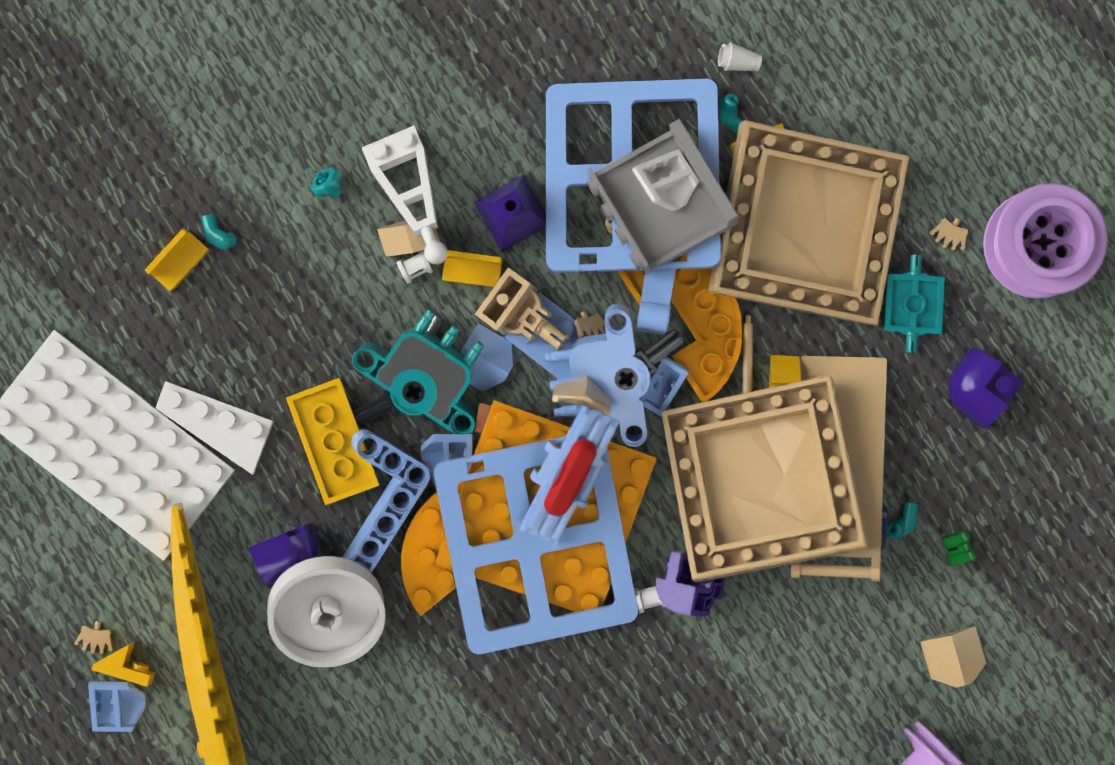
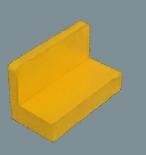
[145,228,210,292]
[442,250,503,288]

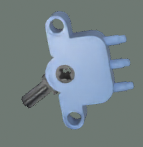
[545,304,685,447]

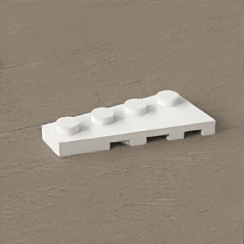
[156,381,274,475]

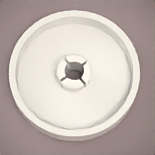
[267,556,385,667]

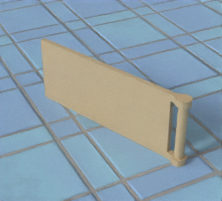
[791,356,887,582]

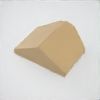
[552,376,611,416]
[920,625,986,688]

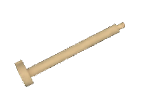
[742,315,753,394]

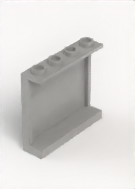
[586,119,738,275]

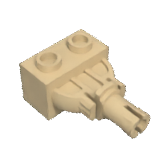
[475,268,570,351]

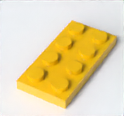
[286,378,380,505]

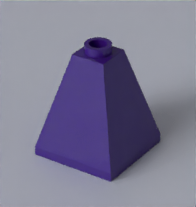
[474,175,546,252]

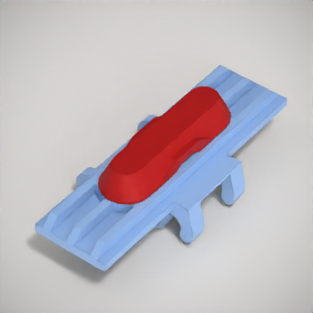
[520,405,619,545]

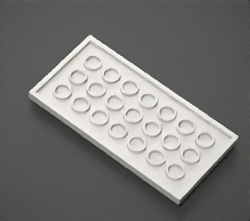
[0,330,236,561]

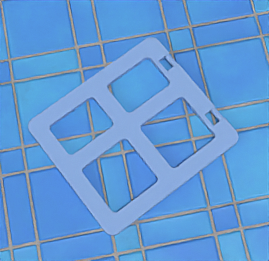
[546,79,721,273]
[434,436,638,654]

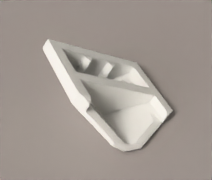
[632,149,699,211]

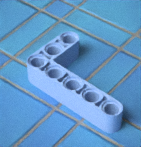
[636,259,677,336]
[342,429,430,573]

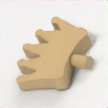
[930,218,968,250]
[574,311,606,338]
[74,621,113,654]

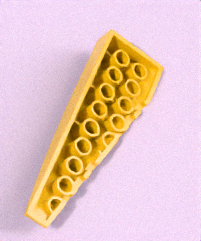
[171,502,247,765]

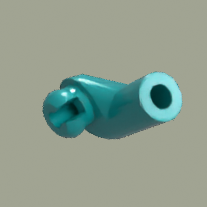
[719,94,742,134]
[201,214,237,250]
[887,502,918,540]

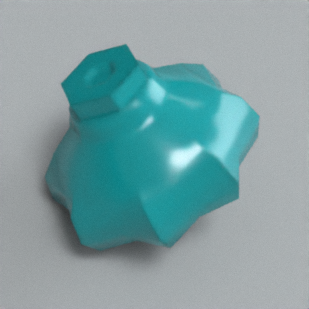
[310,166,342,198]

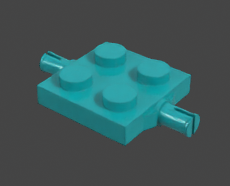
[883,255,945,353]

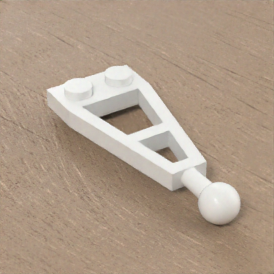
[362,126,448,265]

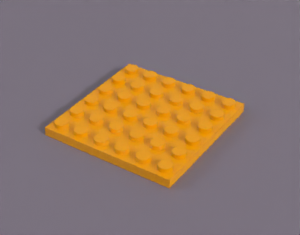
[435,400,657,612]

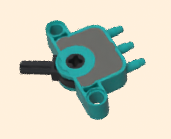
[352,309,484,434]

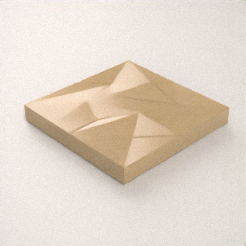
[708,120,909,326]
[661,375,868,583]

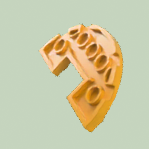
[617,253,742,403]
[401,481,464,617]

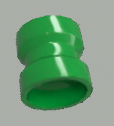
[941,530,977,566]

